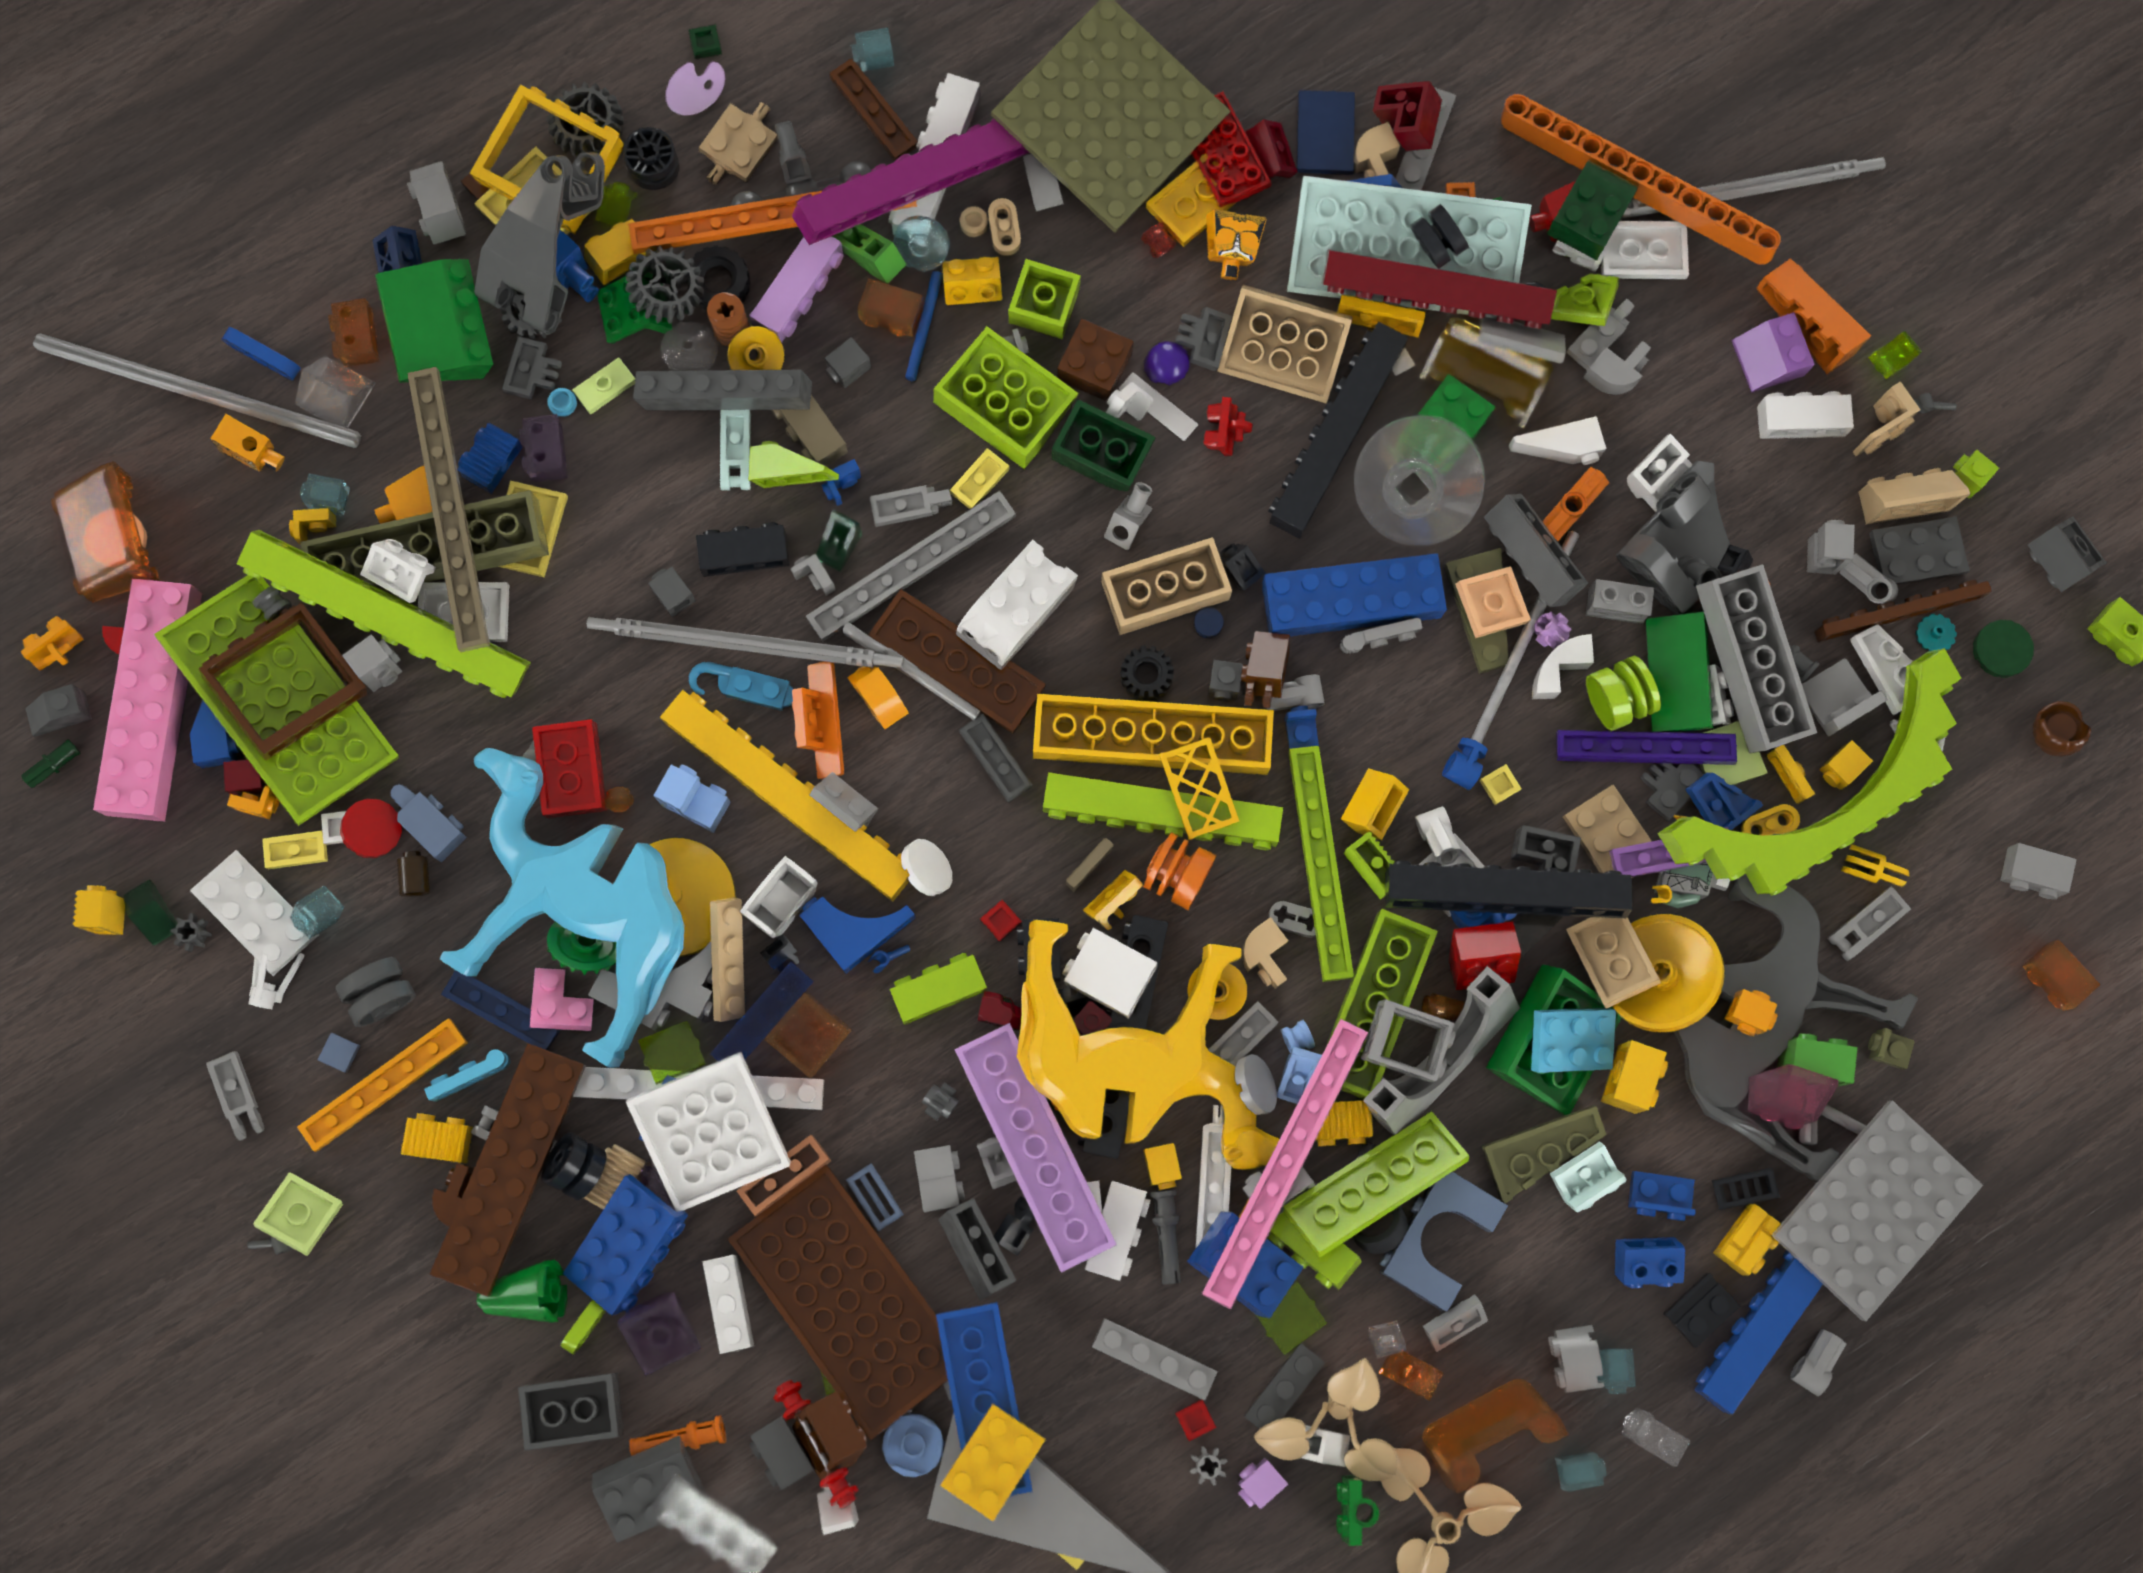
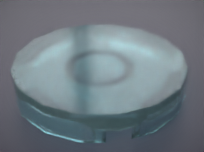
[893,215,950,272]

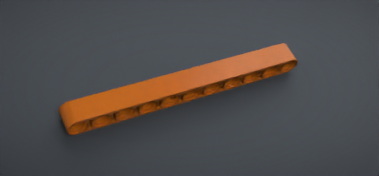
[1501,94,1781,264]

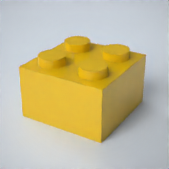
[1601,1040,1668,1114]

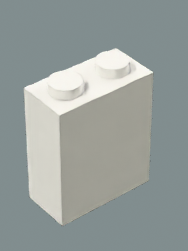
[1062,928,1158,1019]

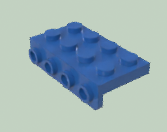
[563,1174,688,1316]

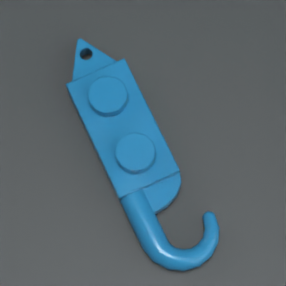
[689,662,793,711]

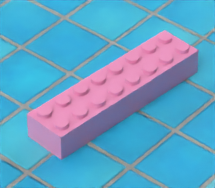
[93,579,202,822]

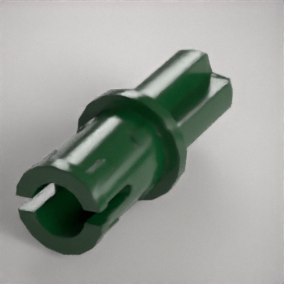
[21,739,81,788]

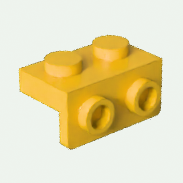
[942,257,1002,305]

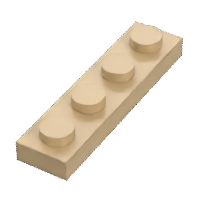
[710,898,745,1022]

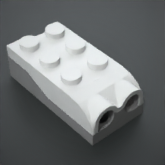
[956,540,1078,670]

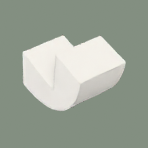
[1532,634,1594,699]

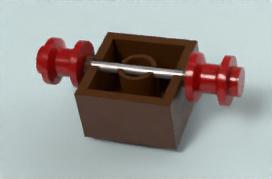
[773,1380,867,1509]

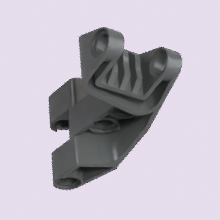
[474,152,605,335]

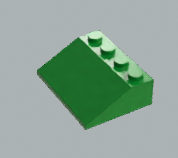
[375,259,493,383]
[1486,964,1622,1116]

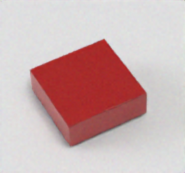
[980,900,1022,942]
[1175,1399,1217,1442]

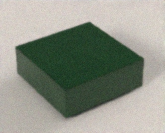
[689,24,722,59]

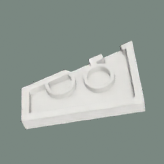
[1849,624,1913,715]

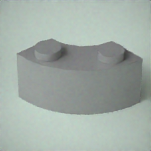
[407,161,466,245]

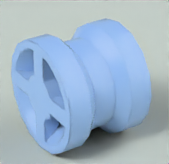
[1281,1020,1315,1054]

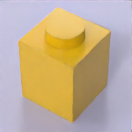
[1819,740,1873,790]
[1143,1143,1182,1191]

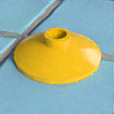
[728,326,784,370]
[1187,964,1247,1020]

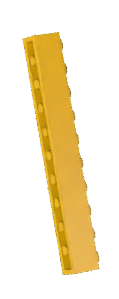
[660,690,910,902]

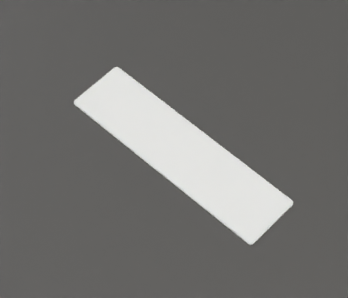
[1119,372,1198,441]

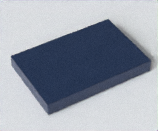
[1297,90,1355,175]

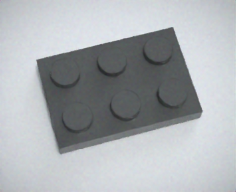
[1869,516,1970,588]

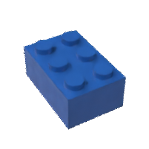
[1187,1211,1304,1318]

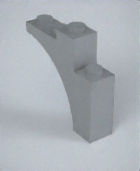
[588,941,713,1031]

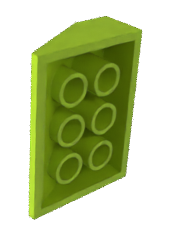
[933,327,1078,469]

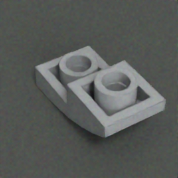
[1023,154,1063,211]

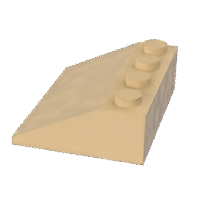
[1218,285,1353,404]

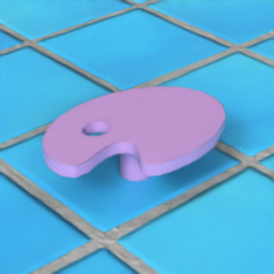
[665,61,725,115]

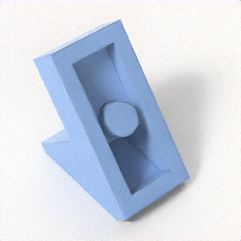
[1277,1046,1322,1104]

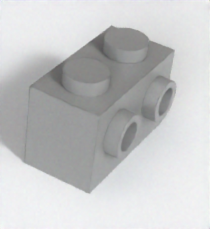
[342,634,402,692]

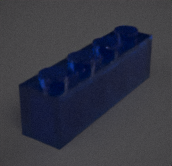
[710,962,815,1061]

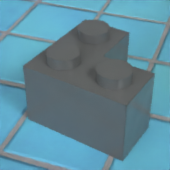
[1511,825,1581,872]

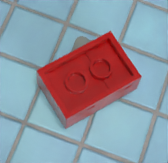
[523,719,607,819]

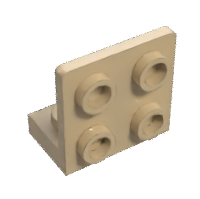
[1853,381,1921,456]

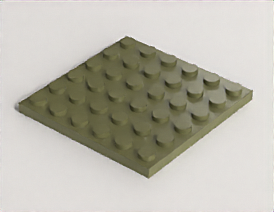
[991,0,1230,233]

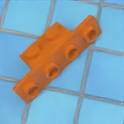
[792,661,844,780]

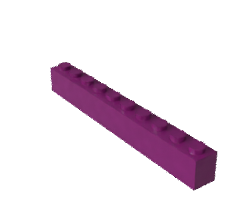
[792,119,1030,245]

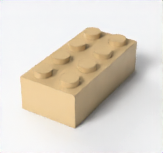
[1101,537,1232,635]

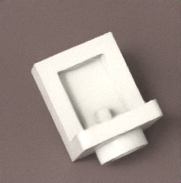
[1106,382,1153,421]

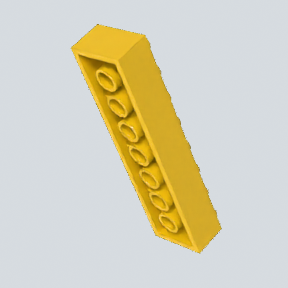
[1033,694,1274,775]

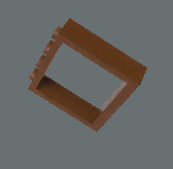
[199,602,367,761]

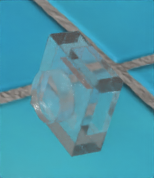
[1367,1320,1406,1358]

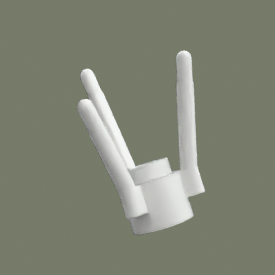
[248,953,304,1009]

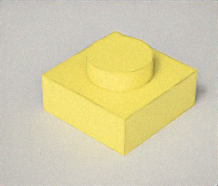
[1479,764,1522,805]

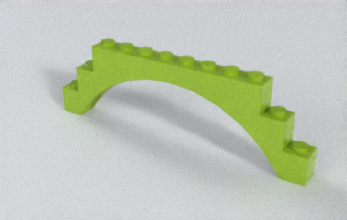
[1658,648,1962,896]

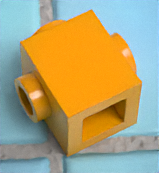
[1725,989,1778,1036]

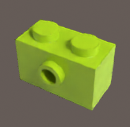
[2087,597,2143,667]

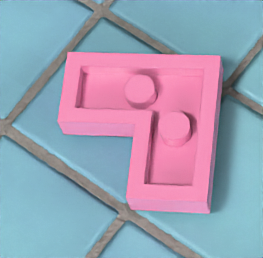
[530,968,594,1031]

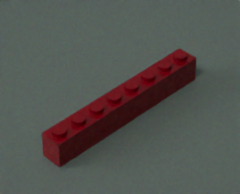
[1322,250,1557,329]

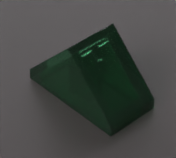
[816,510,862,572]
[123,879,177,946]

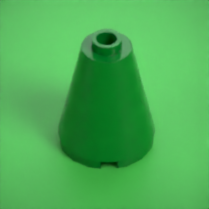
[477,1259,568,1323]

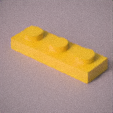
[1337,295,1426,338]

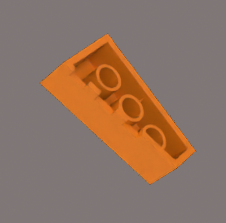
[1756,258,1871,375]

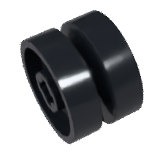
[623,127,679,190]
[1410,204,1469,269]
[542,1133,607,1200]

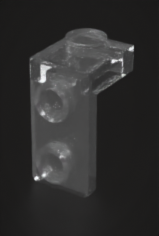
[1621,1408,1690,1467]

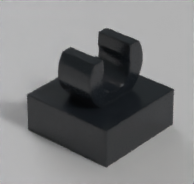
[760,934,799,975]

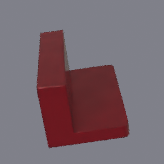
[1245,119,1298,180]

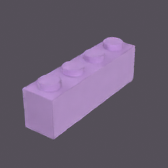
[750,236,844,343]

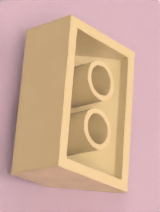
[1859,468,1970,525]

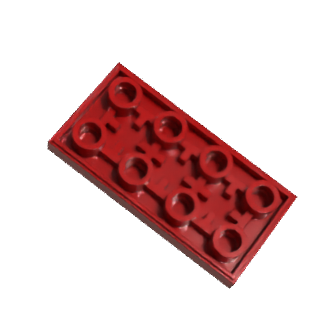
[1191,91,1271,208]

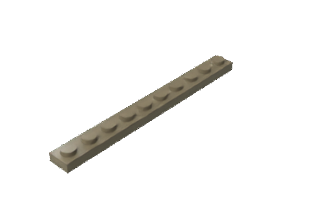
[407,367,490,652]

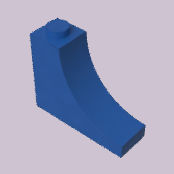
[799,896,916,974]

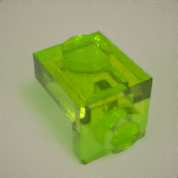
[595,181,637,226]
[1868,331,1922,379]

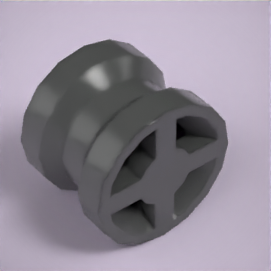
[252,586,292,622]

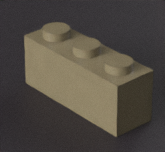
[771,394,848,466]

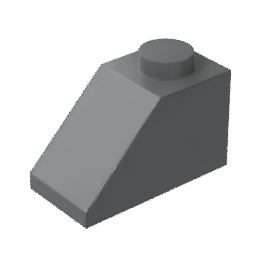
[25,684,92,737]

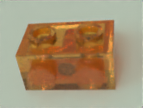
[328,298,380,367]

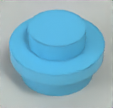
[548,388,577,417]

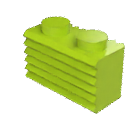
[1343,832,1395,900]

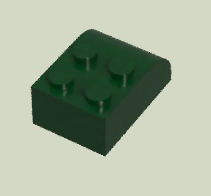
[1547,160,1639,261]
[1052,399,1156,491]

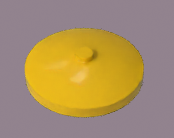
[649,838,736,957]
[1612,914,1724,1032]

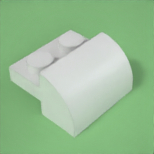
[1627,434,1693,512]

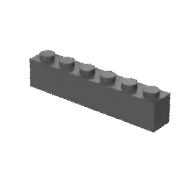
[633,370,812,411]

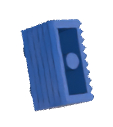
[458,423,523,494]

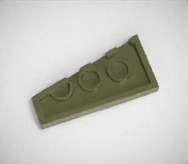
[1444,548,1508,674]
[1482,1105,1606,1204]

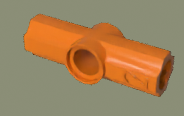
[1542,467,1609,542]

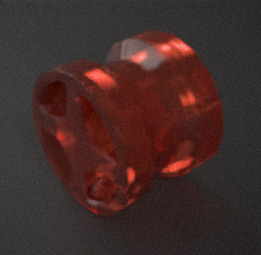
[1141,222,1177,258]

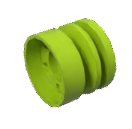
[1586,655,1661,731]

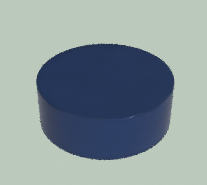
[1194,608,1224,638]

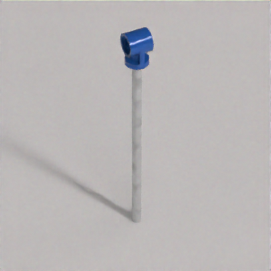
[1442,531,1579,790]

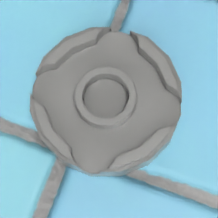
[1235,1054,1277,1115]

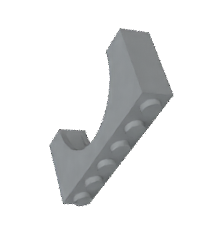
[1363,966,1520,1136]

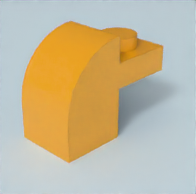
[847,665,909,729]

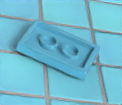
[1531,1008,1616,1073]

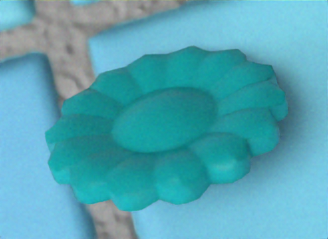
[1915,614,1957,651]

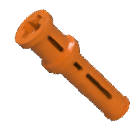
[629,1415,726,1456]

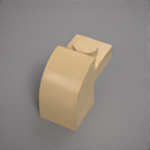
[1354,122,1400,178]
[1242,917,1288,989]

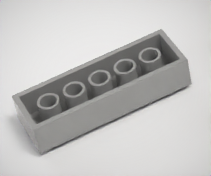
[1696,564,1817,753]

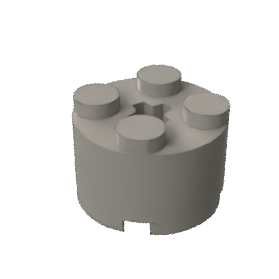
[1548,1325,1604,1393]

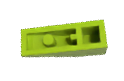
[748,441,839,488]

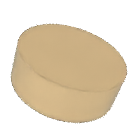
[960,206,988,237]

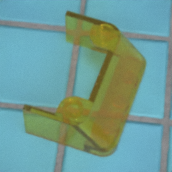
[1420,317,1553,429]

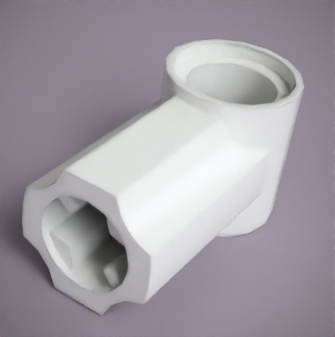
[1415,806,1462,865]

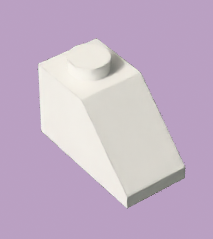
[1301,1425,1351,1467]
[817,1483,859,1535]

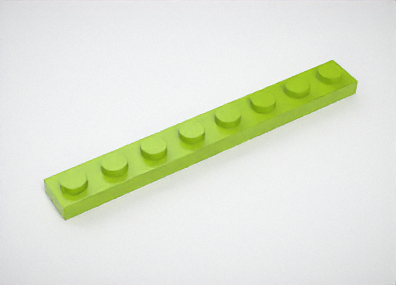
[1288,746,1354,982]

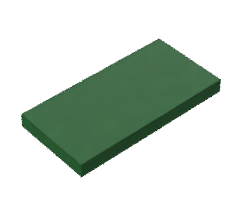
[1646,612,1713,732]

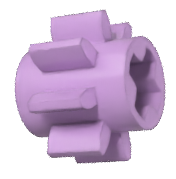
[1534,611,1571,649]

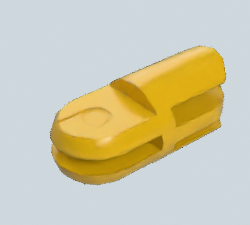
[1841,844,1909,887]

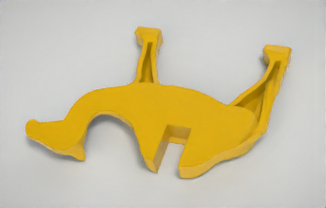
[1017,920,1280,1170]

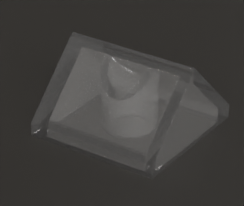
[295,356,376,428]

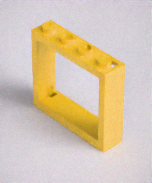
[470,84,624,234]

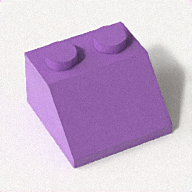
[1732,313,1814,393]

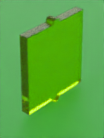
[638,1021,706,1085]
[1254,1282,1327,1355]

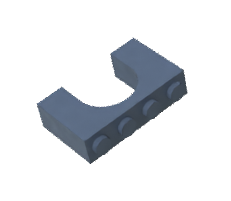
[1379,1172,1508,1312]

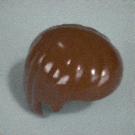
[2033,701,2092,756]

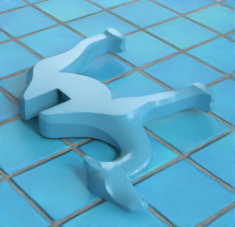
[440,748,685,1068]

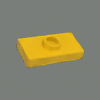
[1767,745,1815,804]

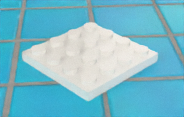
[626,1052,791,1212]

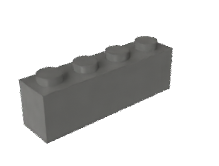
[1484,494,1588,607]

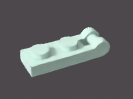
[720,410,751,491]

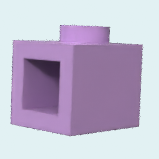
[1237,1458,1288,1510]

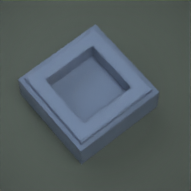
[318,1033,361,1073]

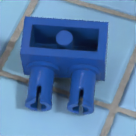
[556,229,599,302]

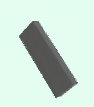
[959,714,1032,803]

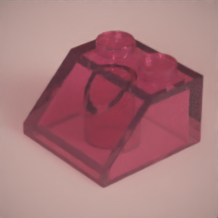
[1748,1064,1838,1129]

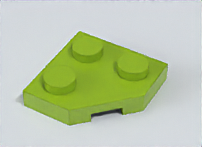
[1551,274,1619,326]

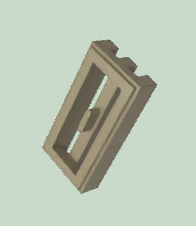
[1066,838,1114,893]

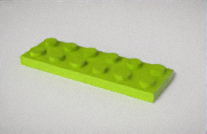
[1283,1111,1469,1258]

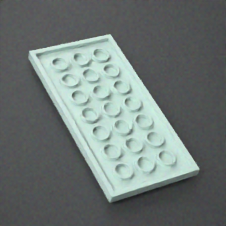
[1287,176,1531,318]

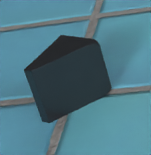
[1717,545,1753,576]

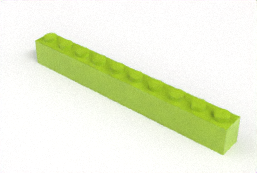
[236,530,531,698]

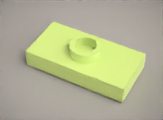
[572,357,635,415]

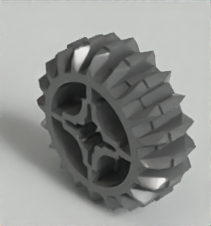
[546,82,624,158]
[625,245,704,324]

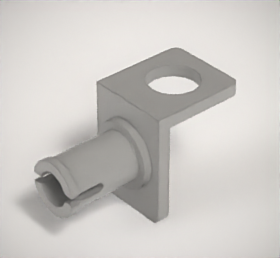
[1104,482,1152,550]

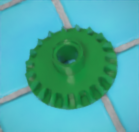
[546,922,617,975]

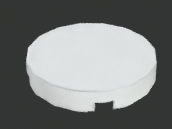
[901,839,952,896]

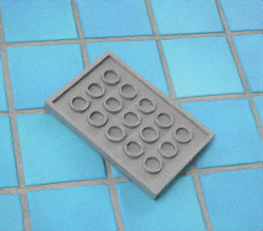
[1771,1101,1983,1321]

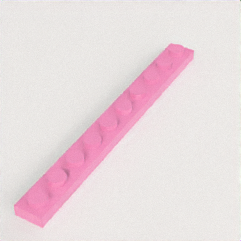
[1202,1019,1368,1309]

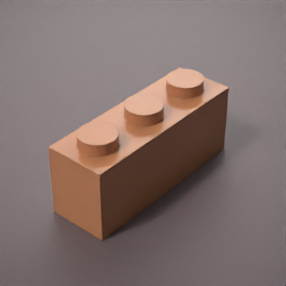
[737,1135,832,1216]

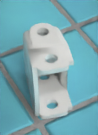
[740,856,818,938]

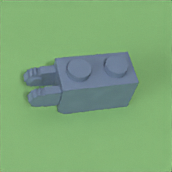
[390,784,467,863]

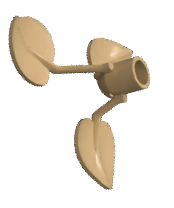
[1254,1358,1397,1481]
[1381,1448,1522,1573]

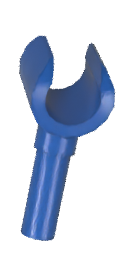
[868,945,910,973]

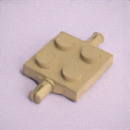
[699,102,778,185]

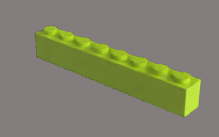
[1043,772,1283,850]

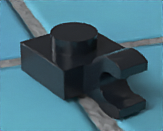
[994,1197,1035,1256]

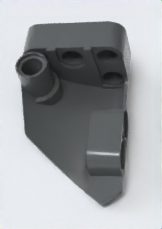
[1616,461,1730,615]

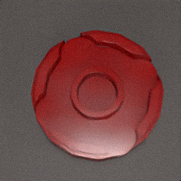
[340,799,402,858]

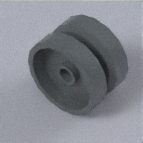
[335,957,416,1027]

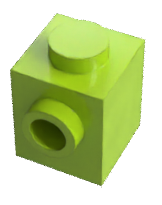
[1953,450,1999,499]

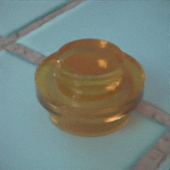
[604,787,634,812]

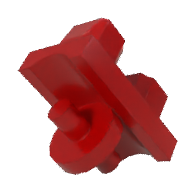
[1204,397,1253,456]

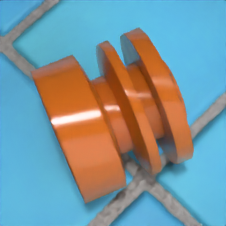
[1143,832,1217,911]

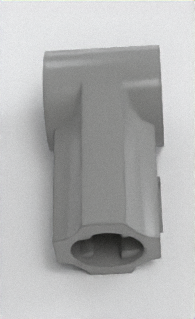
[1839,553,1899,604]
[1267,674,1325,711]
[1790,1329,1847,1396]

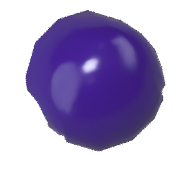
[1144,341,1190,385]

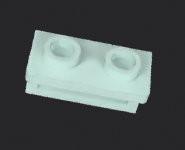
[1550,1141,1627,1212]

